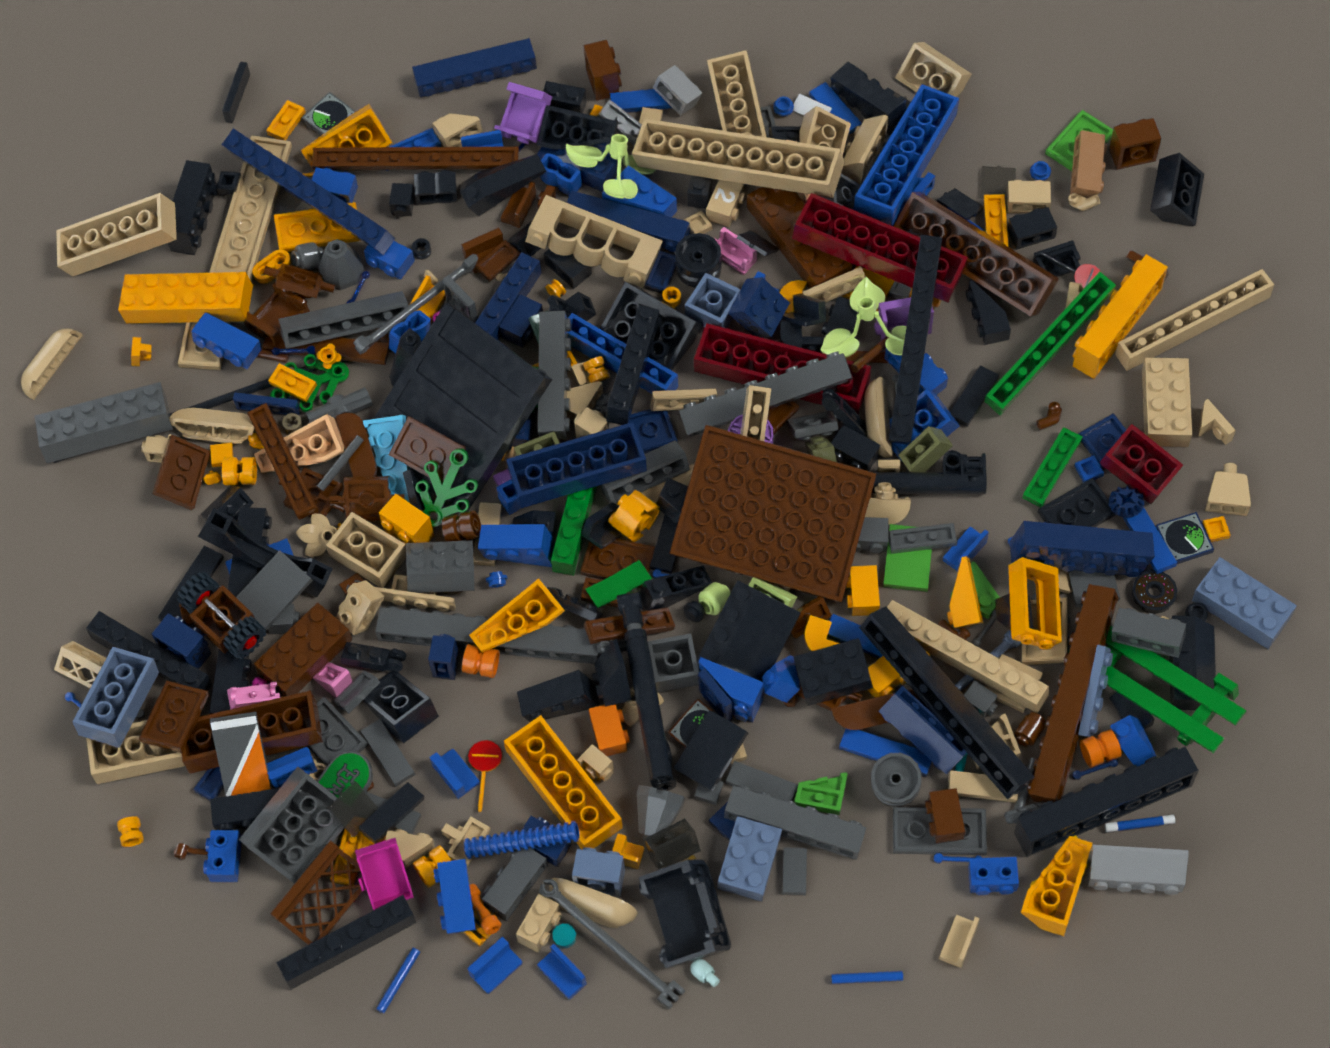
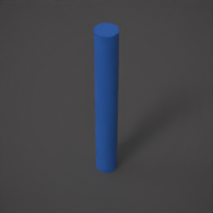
[376,948,420,1013]
[831,971,903,984]

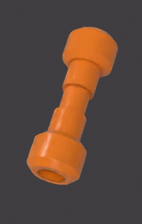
[470,884,501,935]

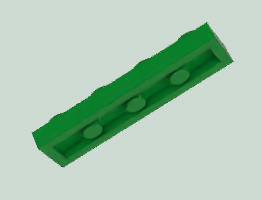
[1022,427,1083,508]

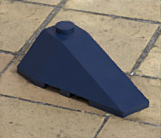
[537,147,624,192]

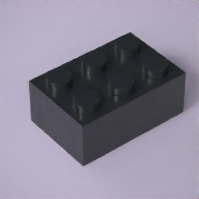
[793,638,873,706]

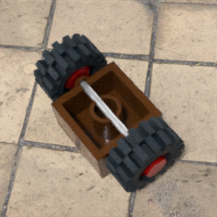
[177,572,266,659]

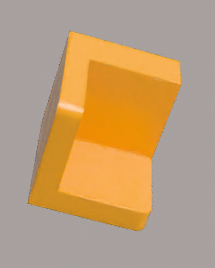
[612,833,645,869]

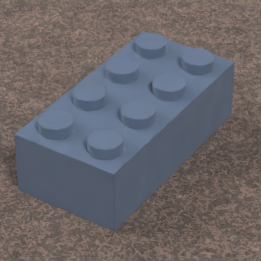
[1192,557,1297,649]
[73,647,159,748]

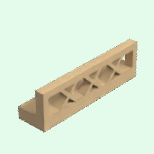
[54,641,106,688]

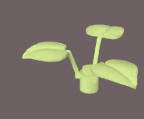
[566,134,656,199]
[821,277,907,357]

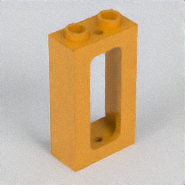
[1008,557,1062,650]

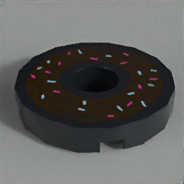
[1132,570,1178,614]

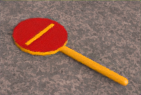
[468,740,502,812]

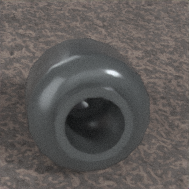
[291,242,323,270]

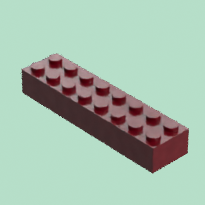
[792,193,968,303]
[694,323,871,415]

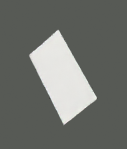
[793,94,832,115]

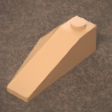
[254,414,344,473]

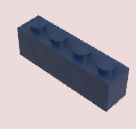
[879,686,967,774]

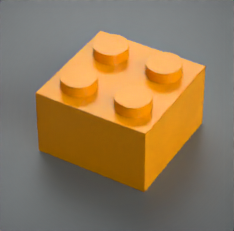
[379,493,434,545]

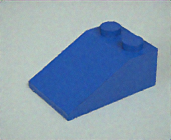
[889,388,960,462]
[699,657,764,723]

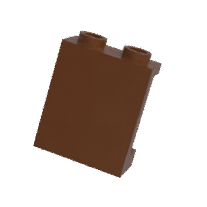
[243,282,310,346]

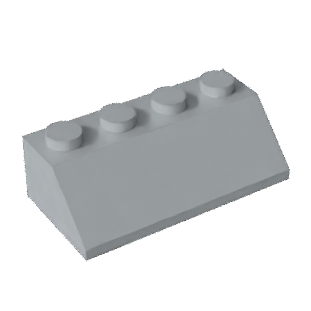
[1088,845,1188,895]

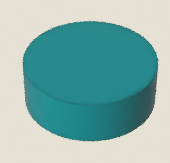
[552,923,576,949]

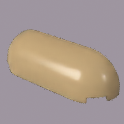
[21,328,83,400]
[864,377,893,458]
[170,408,255,444]
[865,493,911,525]
[549,878,638,928]

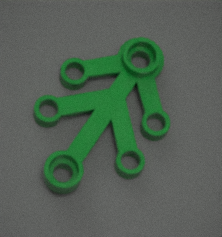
[270,354,349,413]
[415,448,478,527]

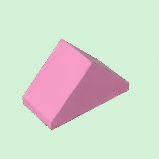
[313,662,353,698]

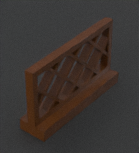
[270,840,363,945]

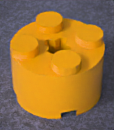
[608,490,660,542]

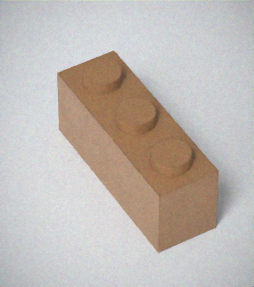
[1070,130,1107,198]

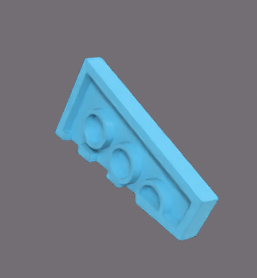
[363,415,411,502]

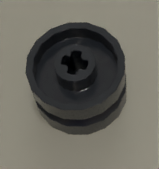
[675,233,722,288]

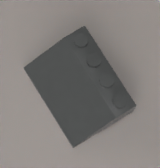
[239,767,356,884]

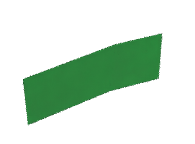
[585,560,652,608]

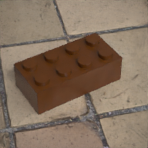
[254,602,353,697]

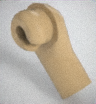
[1068,193,1101,211]

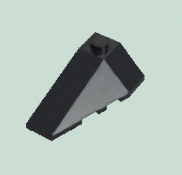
[537,105,619,150]
[460,154,547,216]

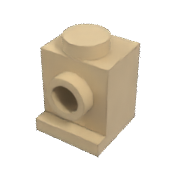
[142,434,171,462]
[577,744,613,782]

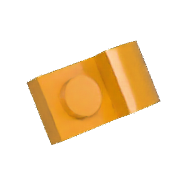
[804,615,840,651]

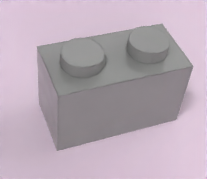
[653,65,703,116]

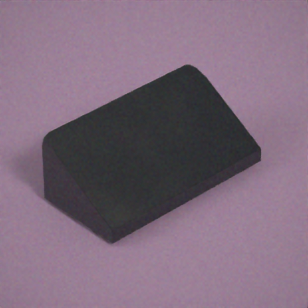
[1109,692,1155,730]

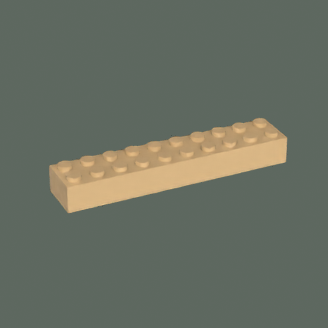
[632,119,845,198]

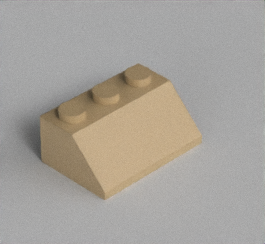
[895,42,972,97]
[841,115,888,186]

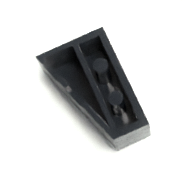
[657,478,688,524]
[517,669,600,722]

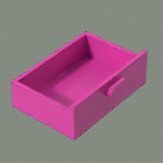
[355,838,414,910]

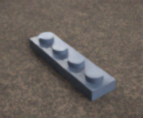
[1078,645,1113,737]

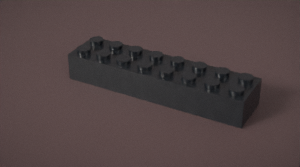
[1014,746,1199,857]

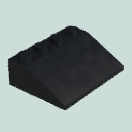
[600,282,703,371]
[697,580,801,682]

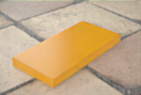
[274,202,361,252]

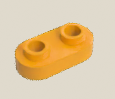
[252,249,291,284]

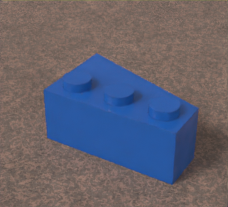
[478,524,556,567]

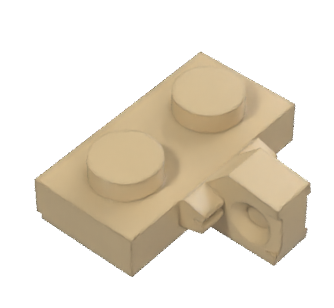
[442,817,491,867]

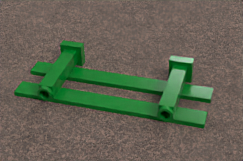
[1068,626,1246,753]

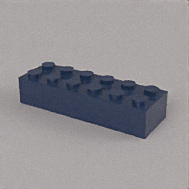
[506,422,647,508]
[1010,521,1155,577]

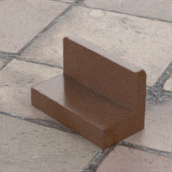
[501,182,537,228]
[461,227,504,273]

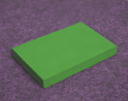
[1045,110,1113,171]
[883,524,932,592]

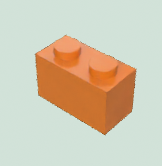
[589,704,630,756]

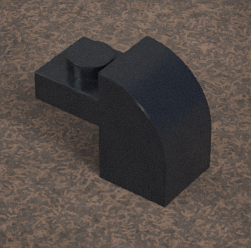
[547,292,597,321]
[780,321,823,353]

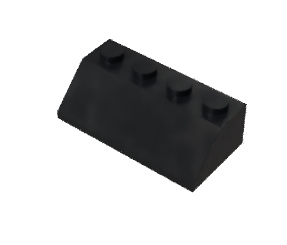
[1169,615,1216,711]

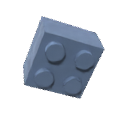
[685,273,741,328]
[572,847,625,897]

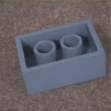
[717,816,782,902]

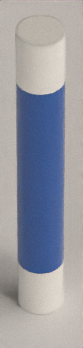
[1105,814,1175,833]

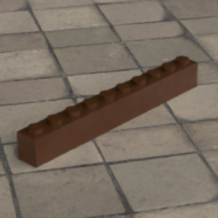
[1027,584,1119,803]

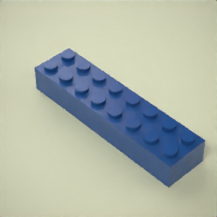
[853,84,959,226]

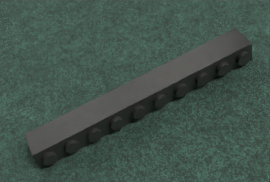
[375,606,600,664]

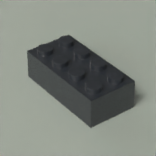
[168,160,218,255]

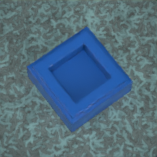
[1074,455,1104,483]

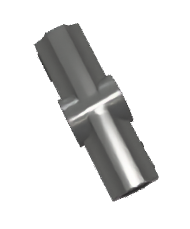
[306,387,373,423]

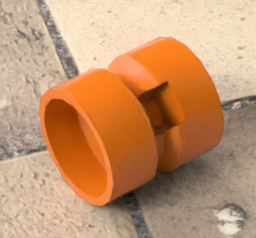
[462,644,500,678]
[1079,729,1122,768]

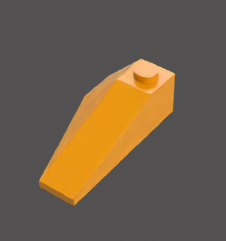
[301,104,392,168]
[469,578,565,652]
[1021,836,1092,936]

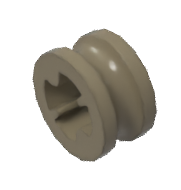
[282,413,303,434]

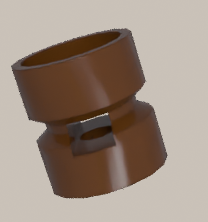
[442,510,481,542]

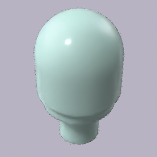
[690,959,720,987]

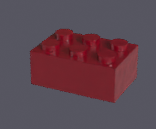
[1100,424,1183,504]

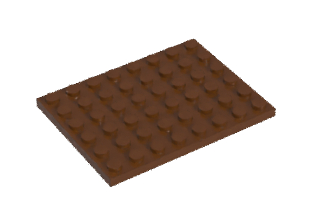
[669,425,876,603]

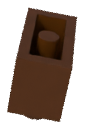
[925,788,965,843]

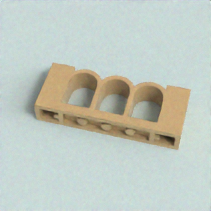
[526,195,663,288]

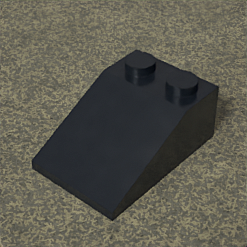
[362,671,439,744]

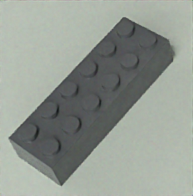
[35,382,173,463]

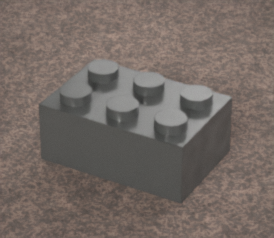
[406,541,475,593]

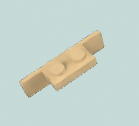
[375,574,456,612]

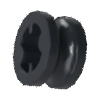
[412,238,431,260]

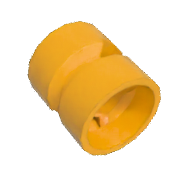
[222,457,257,485]
[412,845,452,888]

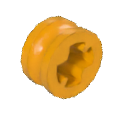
[545,279,566,298]
[662,287,681,308]

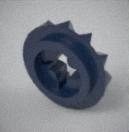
[1109,485,1145,518]

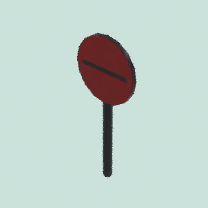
[1040,252,1101,287]

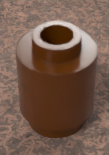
[1014,712,1046,747]

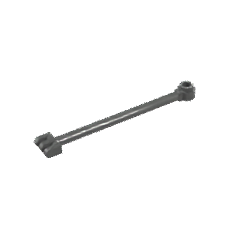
[353,254,478,355]
[540,879,685,1009]

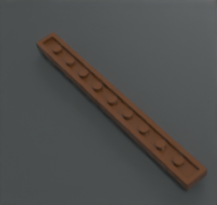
[312,147,519,170]

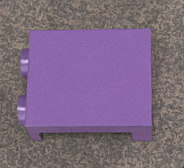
[494,82,552,144]
[874,297,934,340]

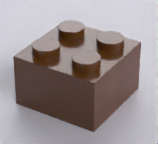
[583,39,622,101]
[1109,118,1161,170]

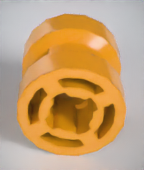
[583,356,610,383]
[117,816,144,847]

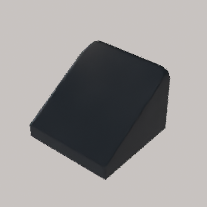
[216,171,241,196]

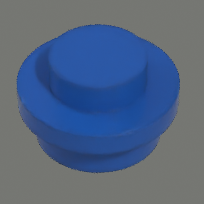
[773,97,794,116]
[1030,161,1051,181]
[486,571,508,588]

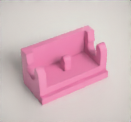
[714,227,757,275]
[227,682,280,709]

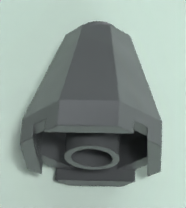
[318,239,364,290]
[637,785,685,843]

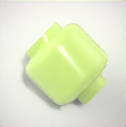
[698,582,730,615]

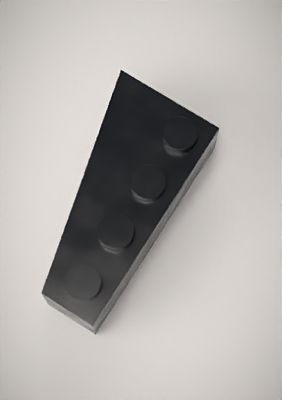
[831,62,906,136]

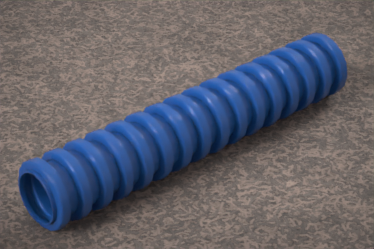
[464,821,580,859]

